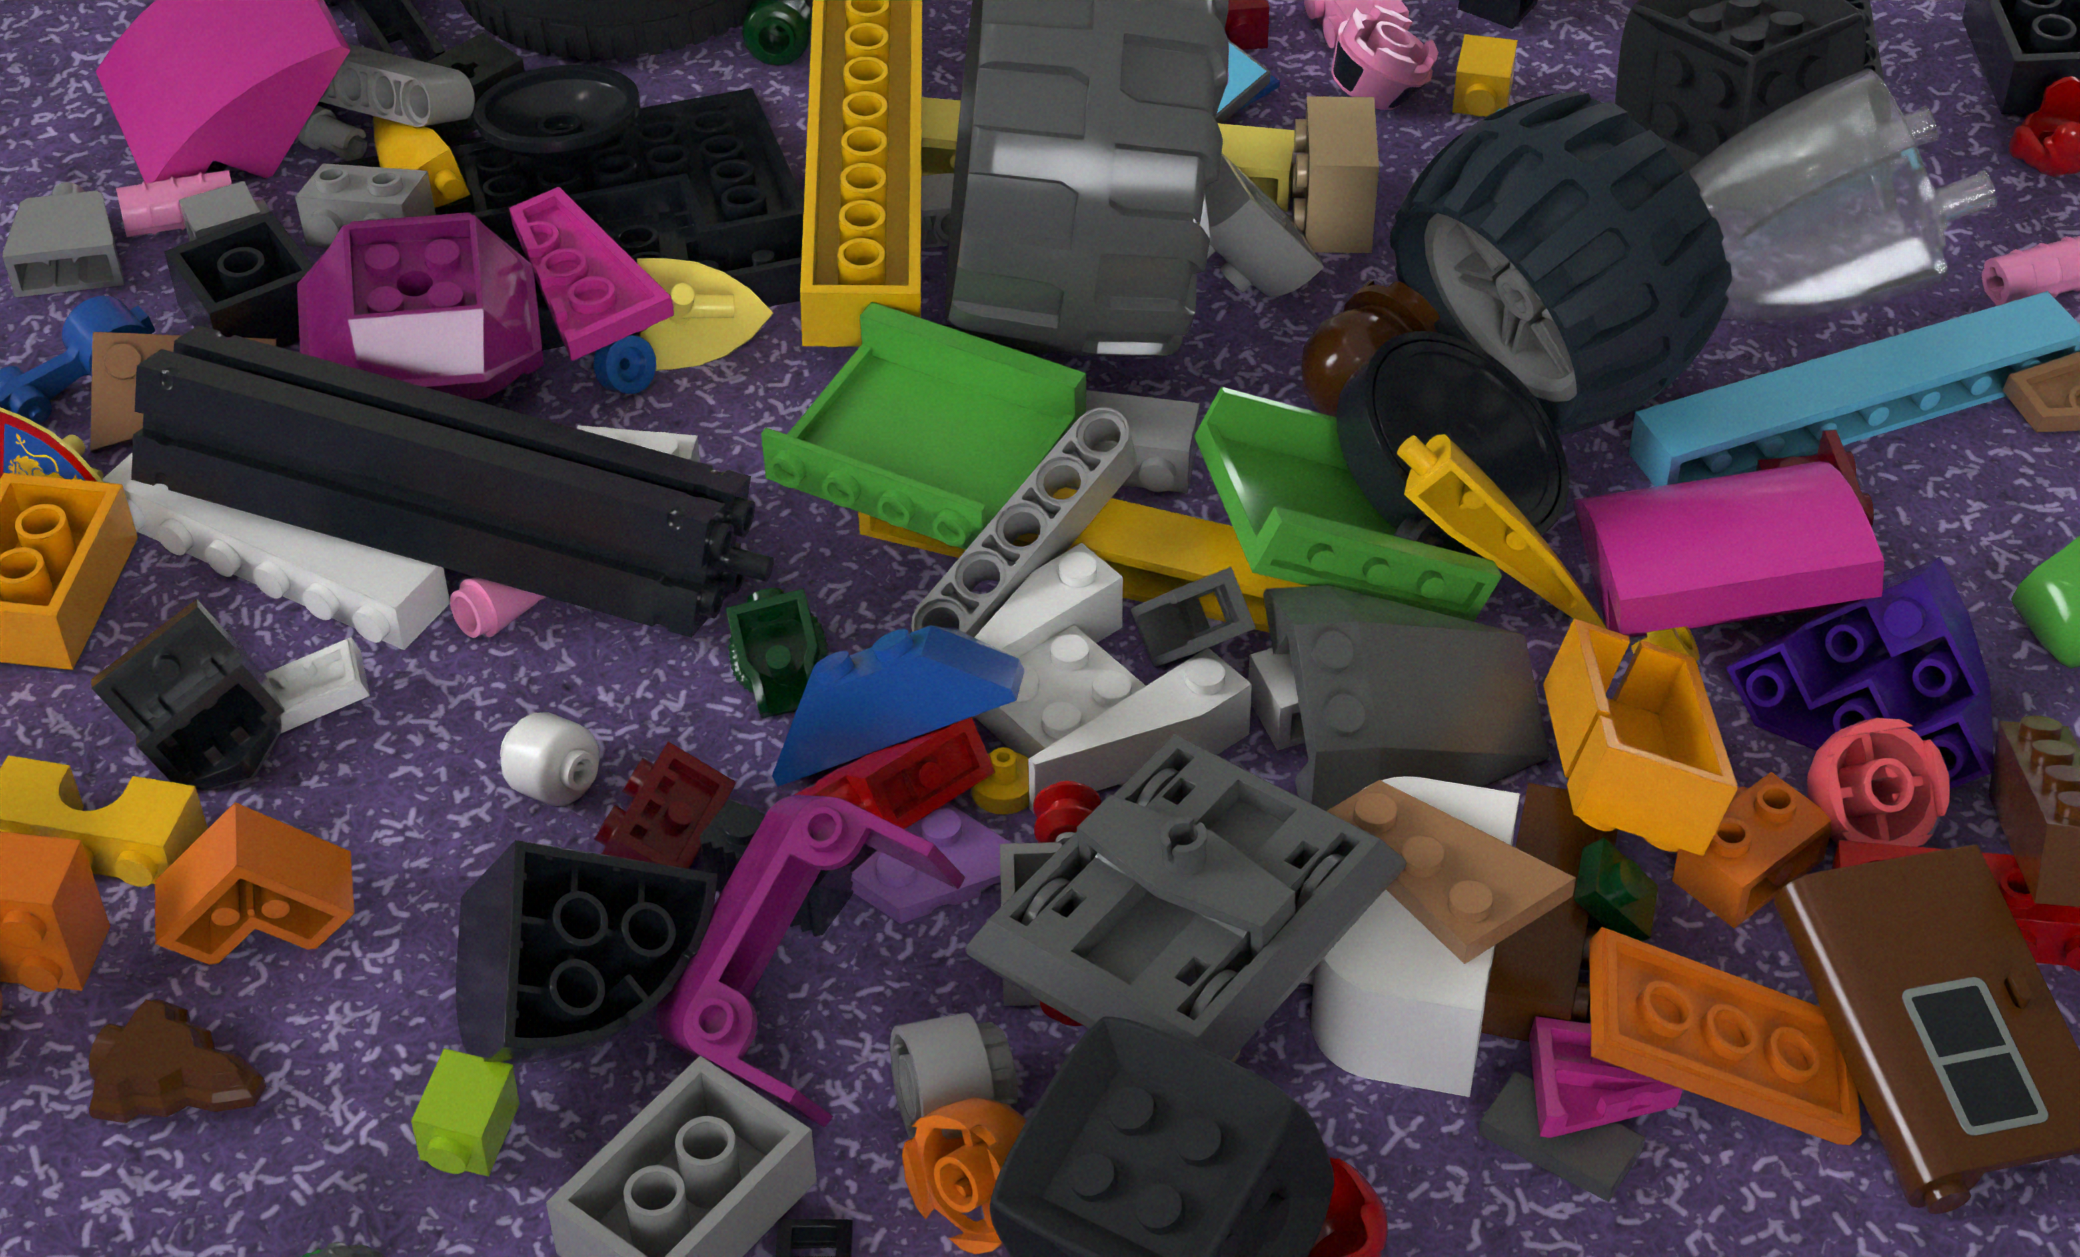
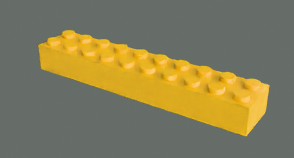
[800,0,922,347]

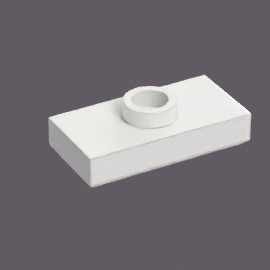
[265,637,370,734]

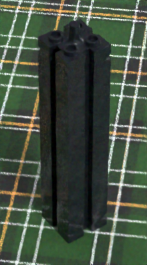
[131,325,774,638]

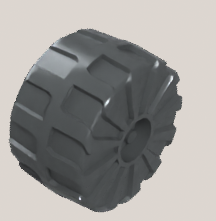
[945,0,1229,358]

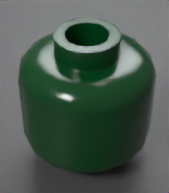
[742,0,812,66]

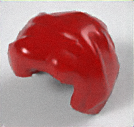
[2008,76,2080,178]

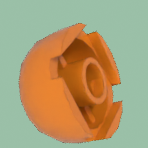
[902,1097,1027,1254]

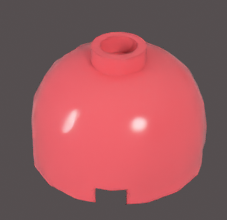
[1807,718,1950,847]

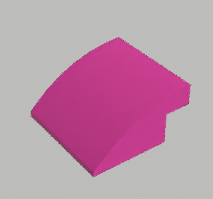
[95,0,351,183]
[1573,461,1884,637]

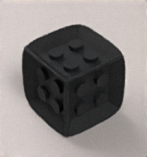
[1615,0,1866,207]
[990,1016,1334,1257]

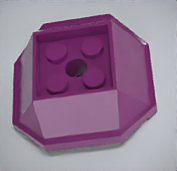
[297,213,544,400]

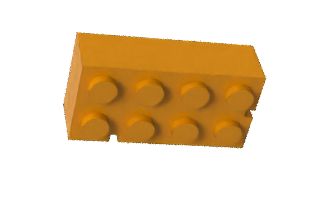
[1543,618,1738,856]

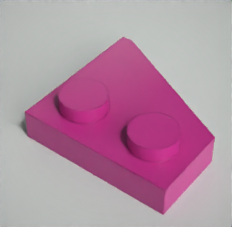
[1529,1016,1683,1138]

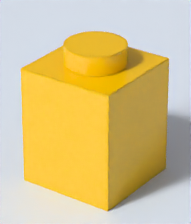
[1452,34,1518,117]

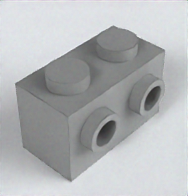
[295,163,436,248]

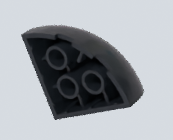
[456,840,717,1064]

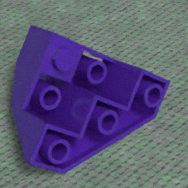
[1726,557,1994,789]

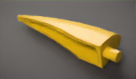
[373,116,470,208]
[1397,434,1607,629]

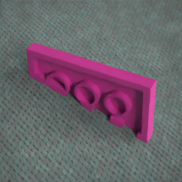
[509,187,674,361]

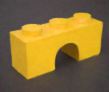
[0,755,208,887]

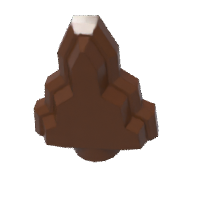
[88,999,266,1123]

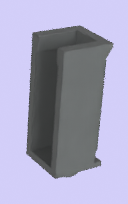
[1130,567,1256,667]

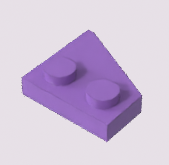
[850,802,1012,924]

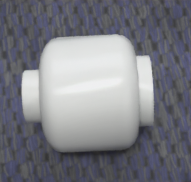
[500,712,600,806]

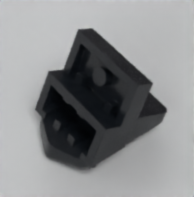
[91,599,285,790]

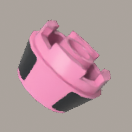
[1331,6,1439,110]

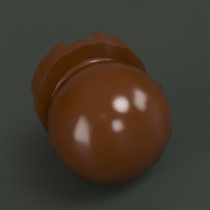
[1301,280,1440,417]

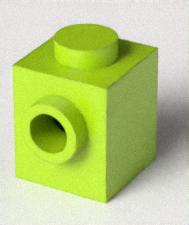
[411,1048,520,1177]

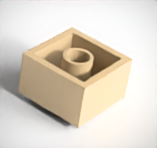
[1291,96,1379,253]

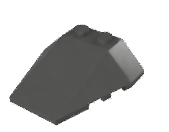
[1263,585,1550,811]

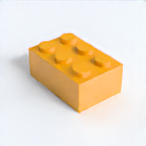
[0,473,138,670]

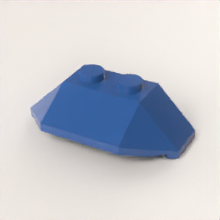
[772,625,1025,787]

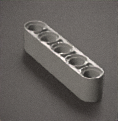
[319,43,475,127]
[911,407,1137,637]

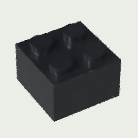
[164,212,313,346]

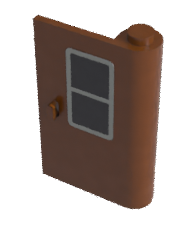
[1774,844,2080,1214]

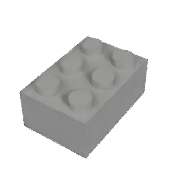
[546,1056,817,1257]

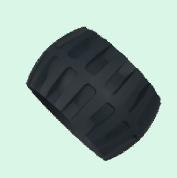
[1390,91,1732,436]

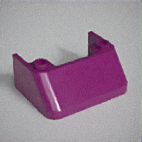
[656,795,965,1128]

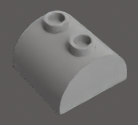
[1205,153,1324,296]

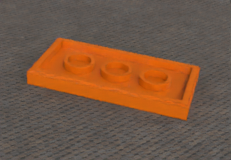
[1589,927,1862,1145]

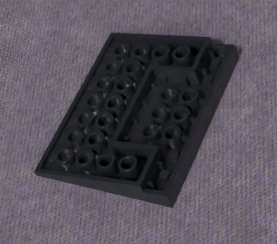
[333,88,804,351]

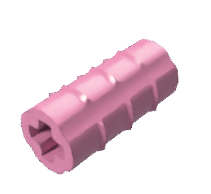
[116,170,232,238]
[1982,236,2080,306]

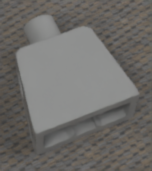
[3,182,124,297]

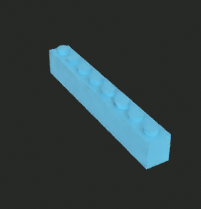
[1629,291,2080,487]

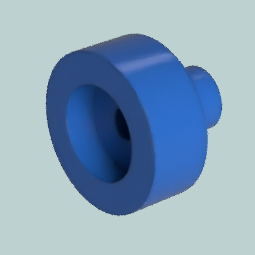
[594,335,656,394]

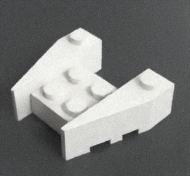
[972,543,1252,813]

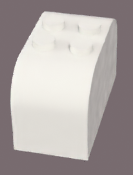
[1301,776,1520,1097]

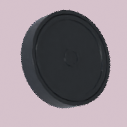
[1336,331,1569,559]

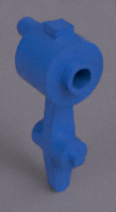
[0,295,156,424]

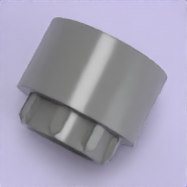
[890,1012,1018,1139]

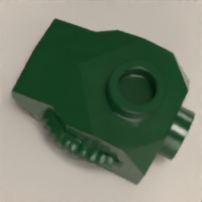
[726,588,829,718]

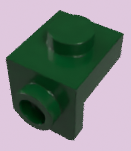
[1574,838,1658,942]

